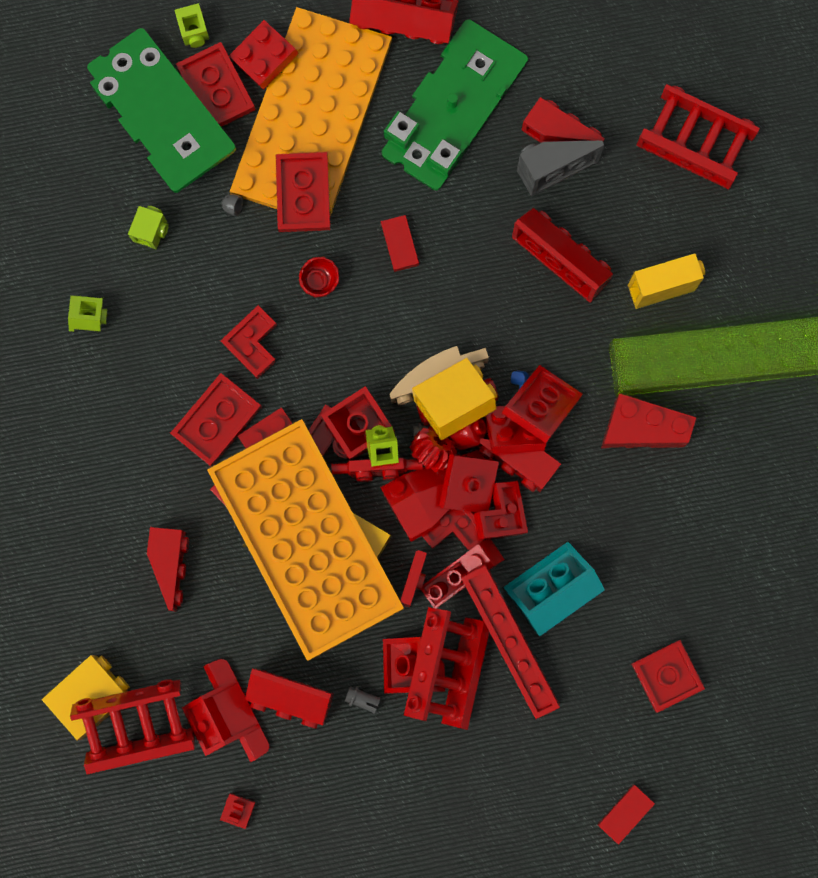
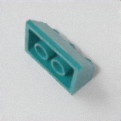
[503,542,605,637]

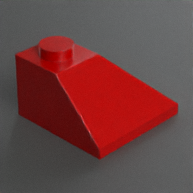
[383,637,445,693]

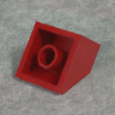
[321,386,395,460]

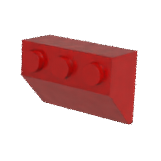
[245,669,334,729]

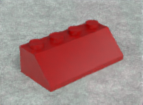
[349,0,459,44]
[512,208,613,303]

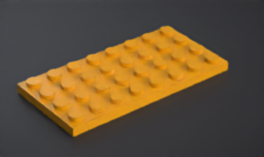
[230,7,392,216]
[207,419,404,661]

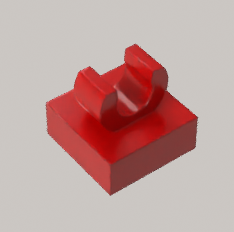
[220,793,256,829]

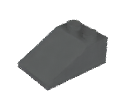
[517,140,604,197]

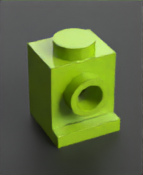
[175,3,209,48]
[68,296,108,332]
[366,425,399,466]

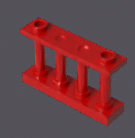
[636,84,760,190]
[404,607,489,730]
[70,680,195,774]

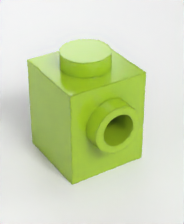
[128,206,169,250]

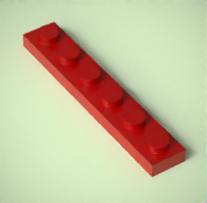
[461,563,560,719]

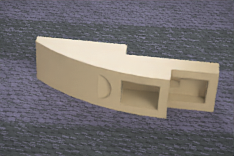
[390,346,489,405]

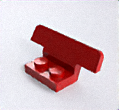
[182,659,269,762]

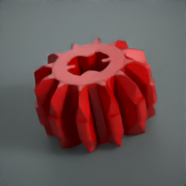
[410,426,457,473]

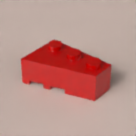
[601,394,696,448]

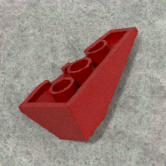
[380,450,485,542]

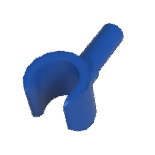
[511,370,530,389]

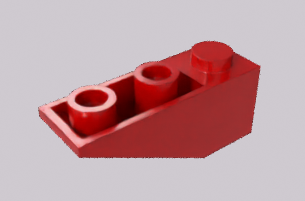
[522,97,605,143]
[478,438,561,492]
[147,527,189,612]
[421,539,505,608]

